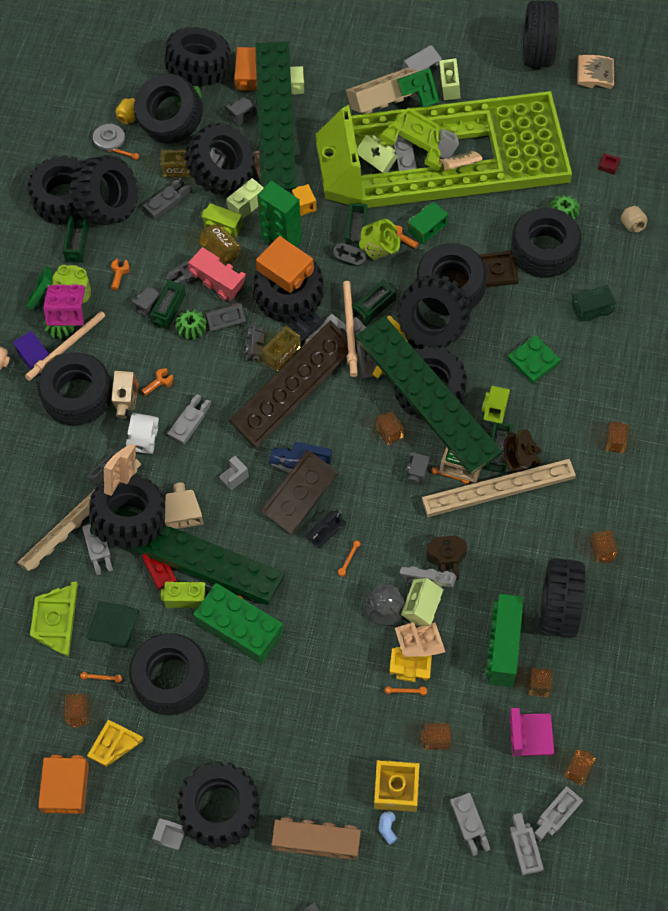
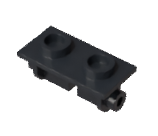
[305,510,346,548]

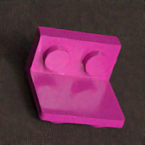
[43,284,85,326]
[509,708,554,756]

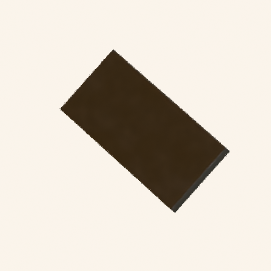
[443,251,519,288]
[261,450,339,535]

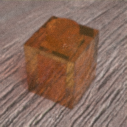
[376,411,404,446]
[605,421,629,453]
[590,529,618,563]
[528,668,553,697]
[64,694,89,727]
[420,723,451,750]
[564,749,596,786]

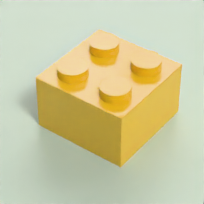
[374,761,420,812]

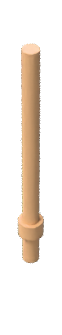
[343,281,358,377]
[25,311,105,381]

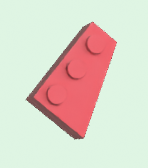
[188,247,246,302]

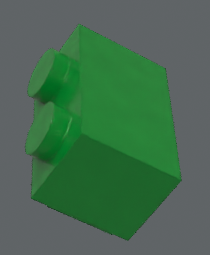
[408,202,448,245]

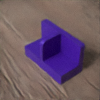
[13,331,49,377]

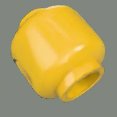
[115,98,136,124]

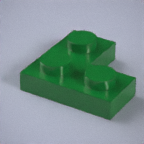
[397,68,439,107]
[26,266,53,310]

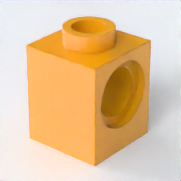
[292,184,317,216]

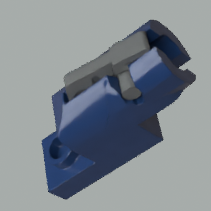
[270,441,332,474]

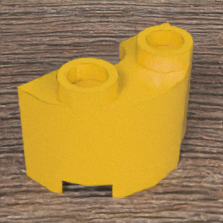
[389,647,432,682]

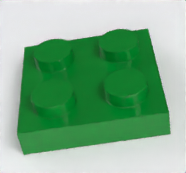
[508,335,561,384]

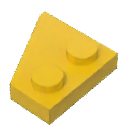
[87,720,144,767]

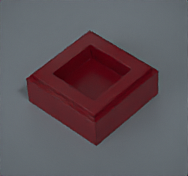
[598,153,621,175]

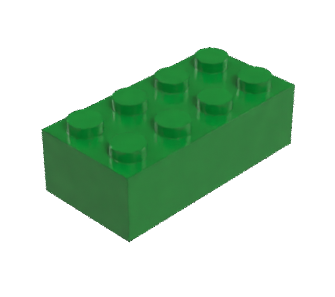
[257,181,302,247]
[193,583,284,664]
[485,594,524,687]

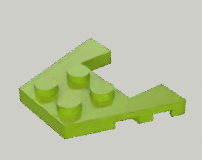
[379,108,442,171]

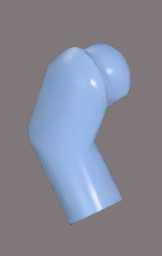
[378,811,398,845]

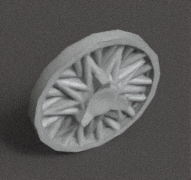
[93,124,125,150]

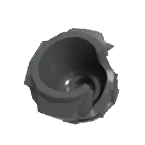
[364,584,406,625]

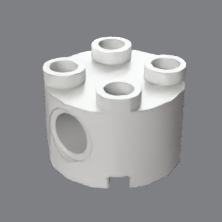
[126,413,159,454]

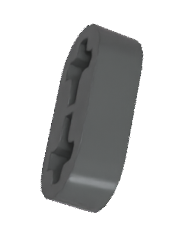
[333,243,368,265]

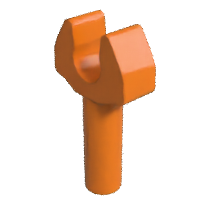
[395,225,419,249]
[111,259,130,291]
[141,368,174,396]

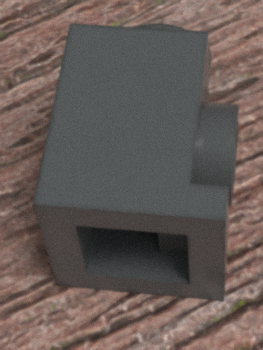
[226,97,254,127]
[132,287,160,319]
[406,452,430,485]

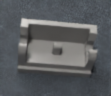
[402,45,442,71]

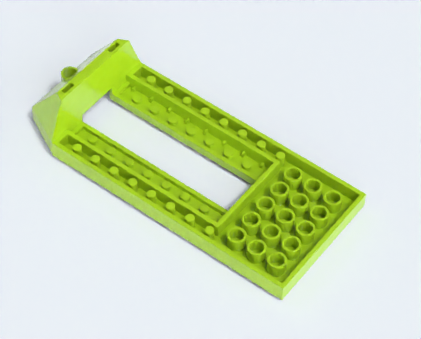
[316,91,572,208]

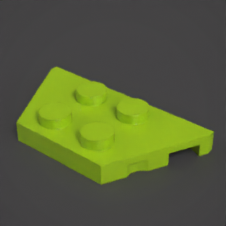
[30,582,78,657]

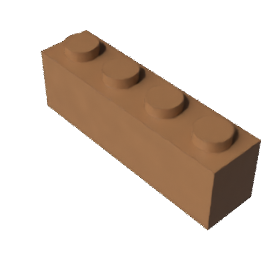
[272,818,361,861]

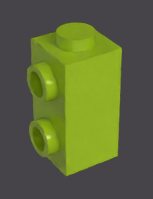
[201,203,243,238]
[481,386,510,424]
[161,582,207,608]

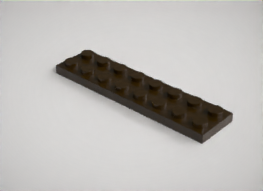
[229,320,356,448]

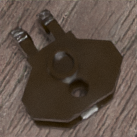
[504,429,541,471]
[426,535,467,580]

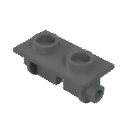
[243,322,265,362]

